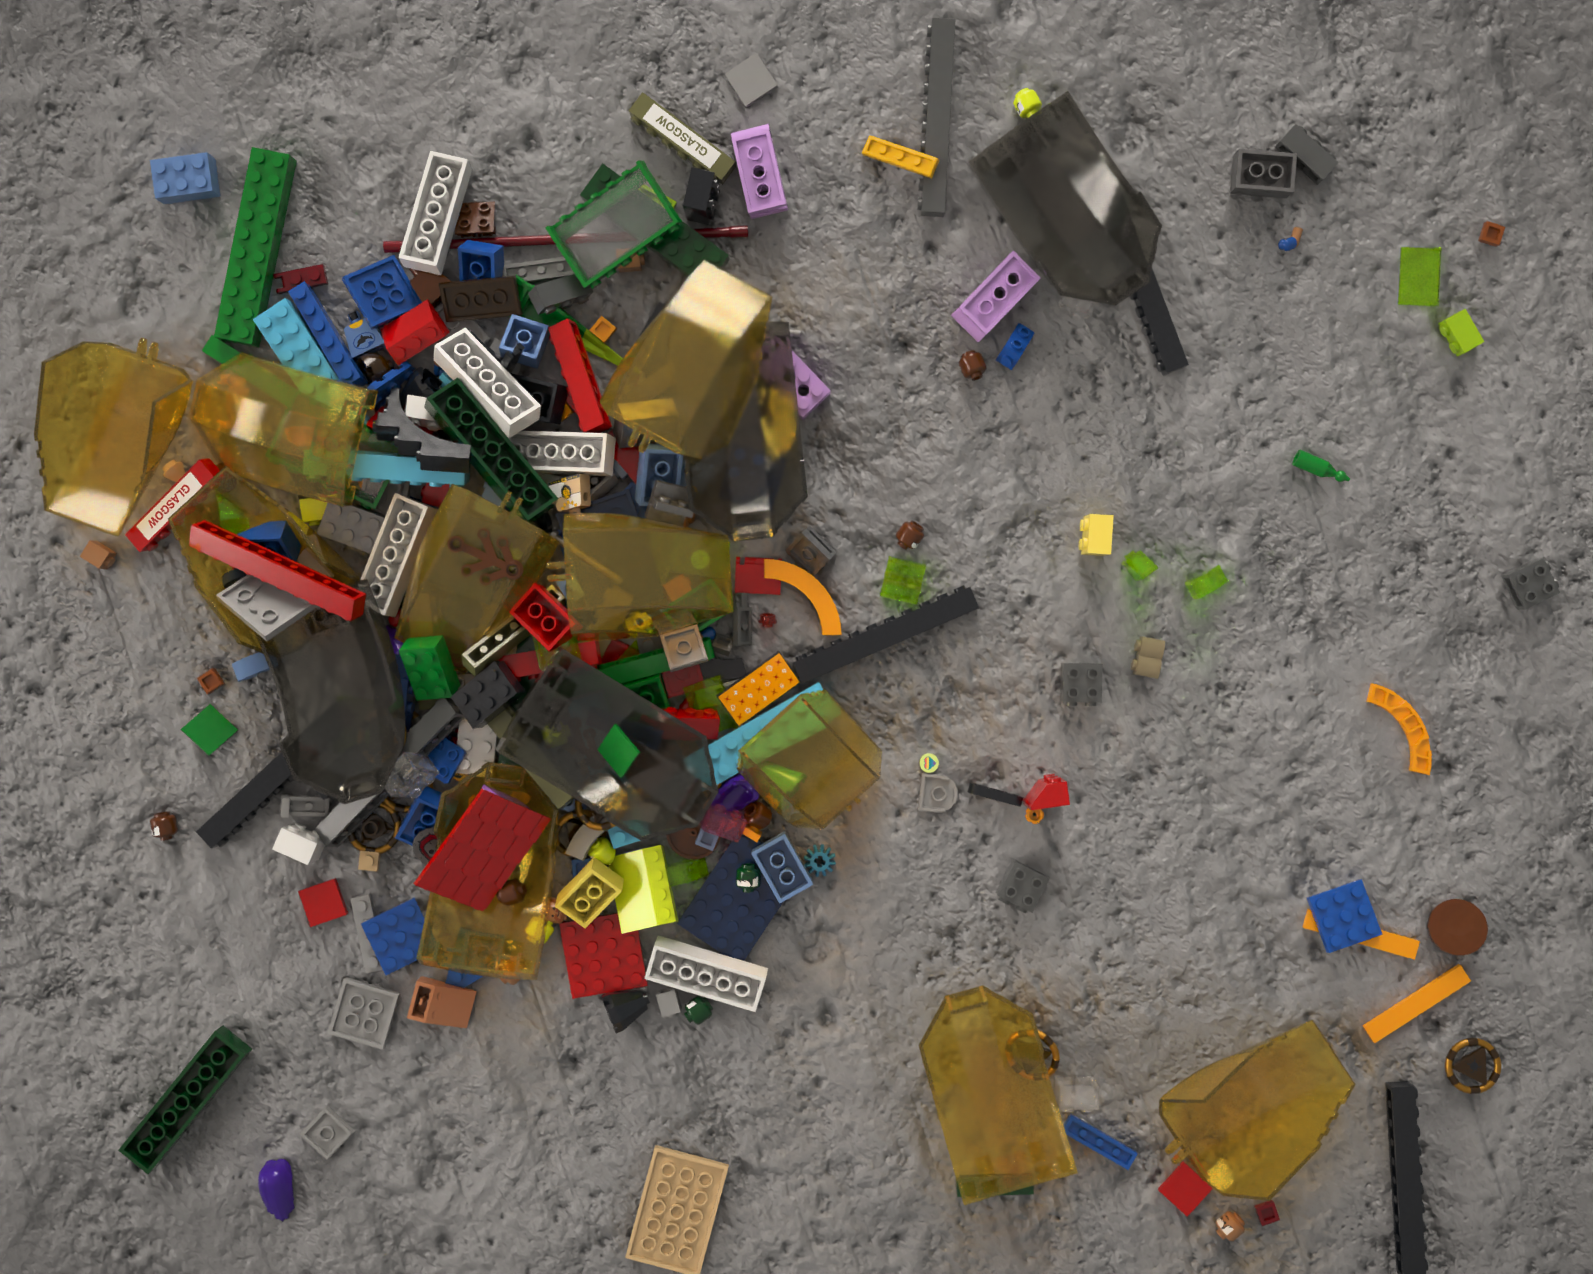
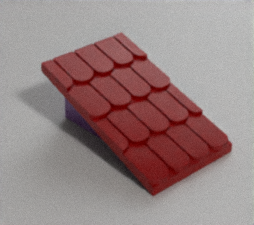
[413,784,551,912]

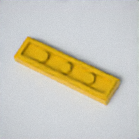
[862,135,939,179]

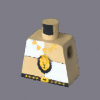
[548,474,591,522]

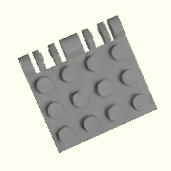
[216,575,321,641]

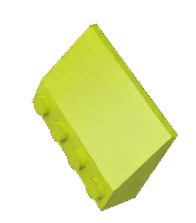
[608,845,678,934]

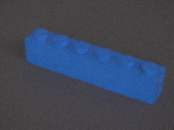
[288,281,368,393]

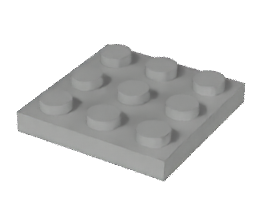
[328,977,400,1050]

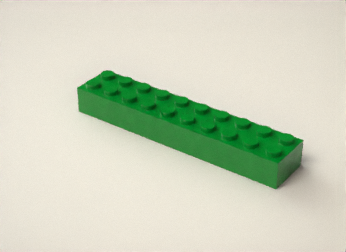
[214,147,297,348]

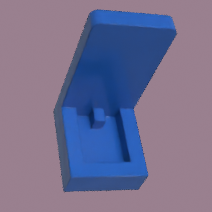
[996,323,1034,370]

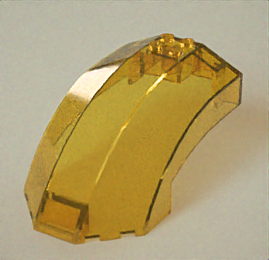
[188,352,378,507]
[416,762,558,980]
[918,985,1078,1205]

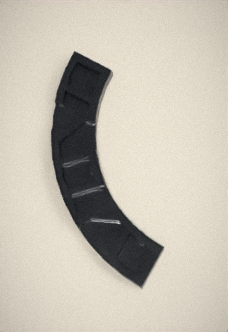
[652,620,746,679]

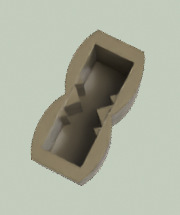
[1131,637,1165,679]

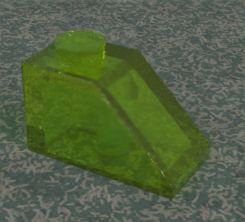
[216,494,250,534]
[1121,550,1158,581]
[1185,565,1228,599]
[666,857,709,887]

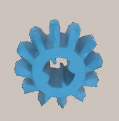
[804,844,836,877]

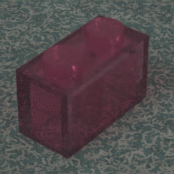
[699,804,747,843]

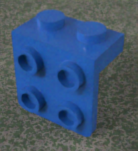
[418,735,466,784]

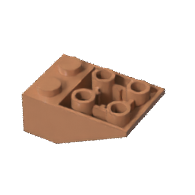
[407,976,477,1028]

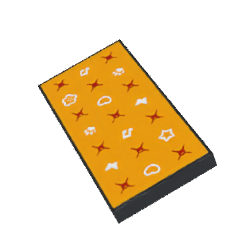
[716,651,801,727]

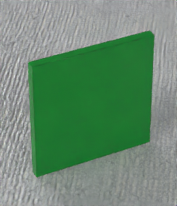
[181,704,238,756]
[597,724,640,778]

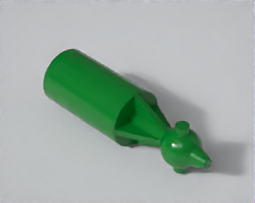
[1292,450,1350,482]

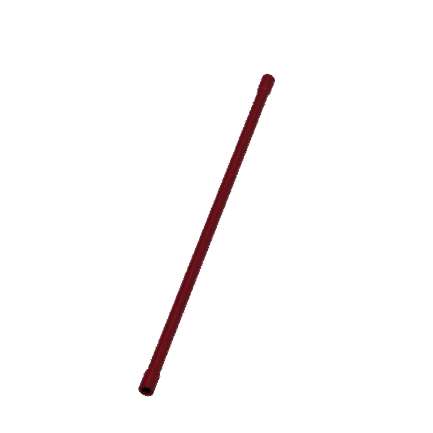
[383,225,748,253]

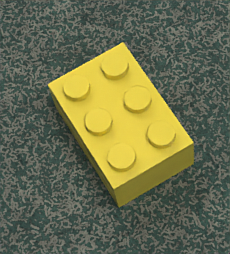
[555,857,624,928]

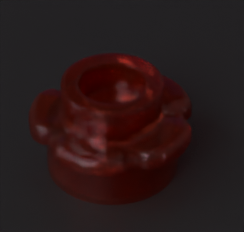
[758,613,777,628]

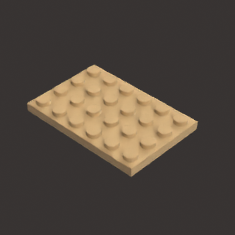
[625,1145,729,1274]

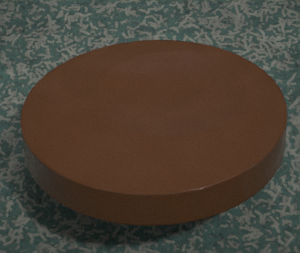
[666,803,722,859]
[1427,899,1488,956]

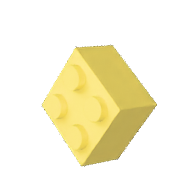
[1079,514,1114,556]

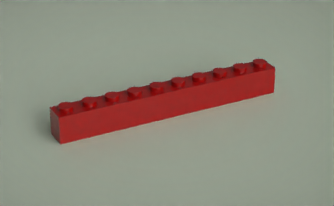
[189,520,366,621]

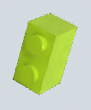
[1438,308,1485,356]

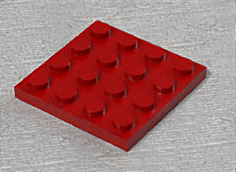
[559,912,648,999]

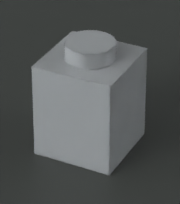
[656,987,682,1018]

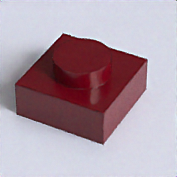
[1254,1200,1280,1226]

